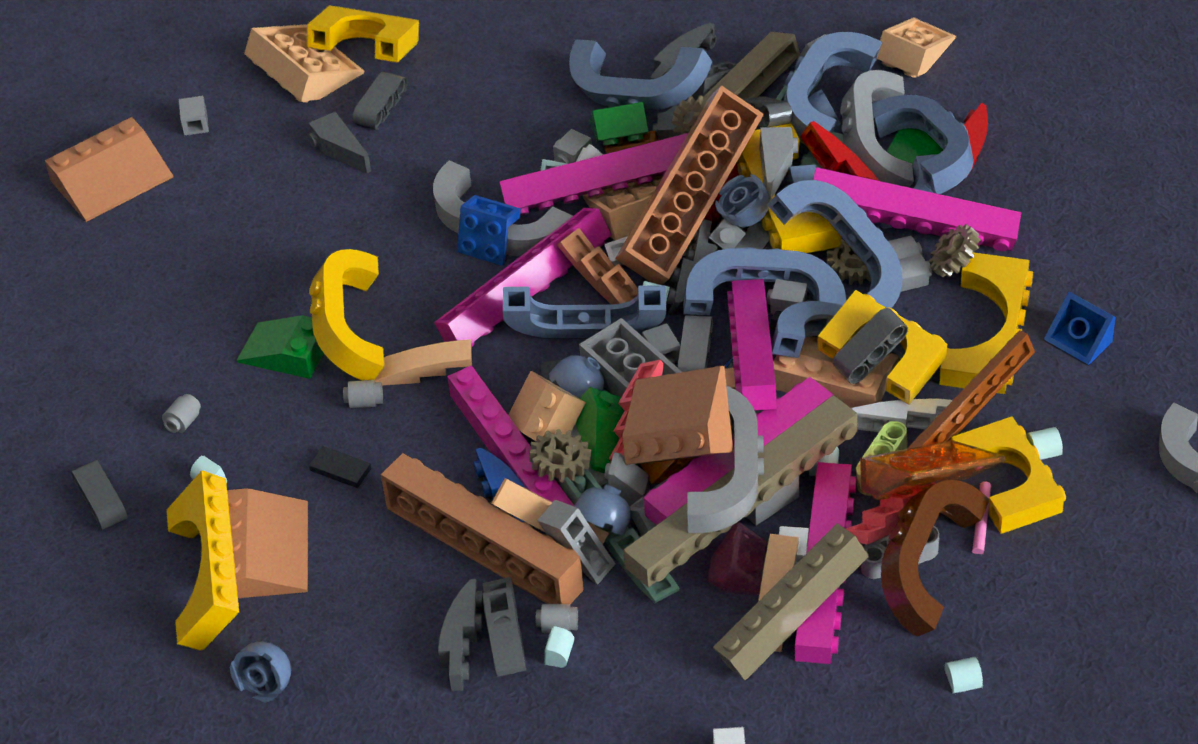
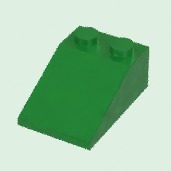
[589,102,648,146]
[236,315,324,379]
[576,387,638,474]

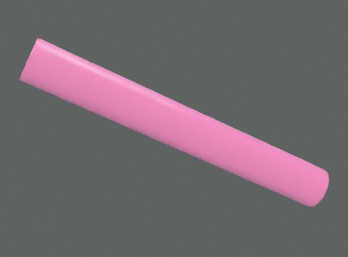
[972,482,991,554]

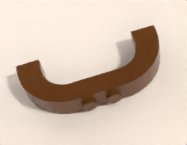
[881,480,989,637]

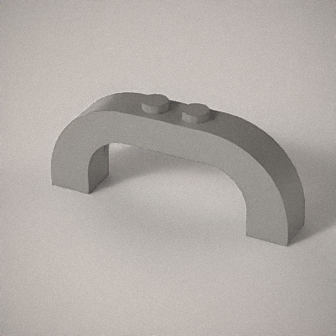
[840,70,914,188]
[433,160,573,257]
[687,386,764,533]
[1159,403,1198,493]

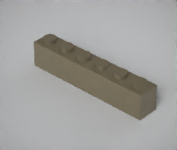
[703,32,800,102]
[713,523,869,680]

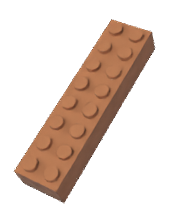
[615,85,764,285]
[381,453,584,604]

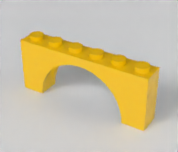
[737,123,841,253]
[940,252,1033,394]
[167,470,239,650]

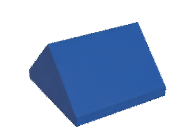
[1044,292,1116,365]

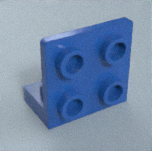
[457,195,521,266]

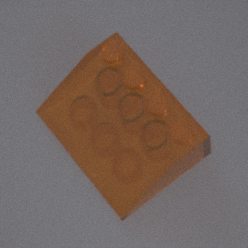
[860,440,1005,500]

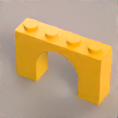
[307,5,419,62]
[818,290,947,404]
[950,416,1066,534]

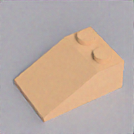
[877,18,956,77]
[508,371,586,441]

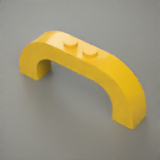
[309,249,384,380]

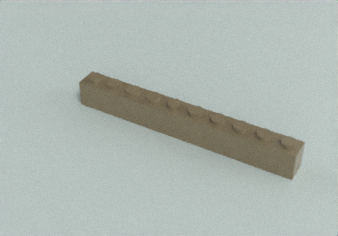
[623,395,857,588]

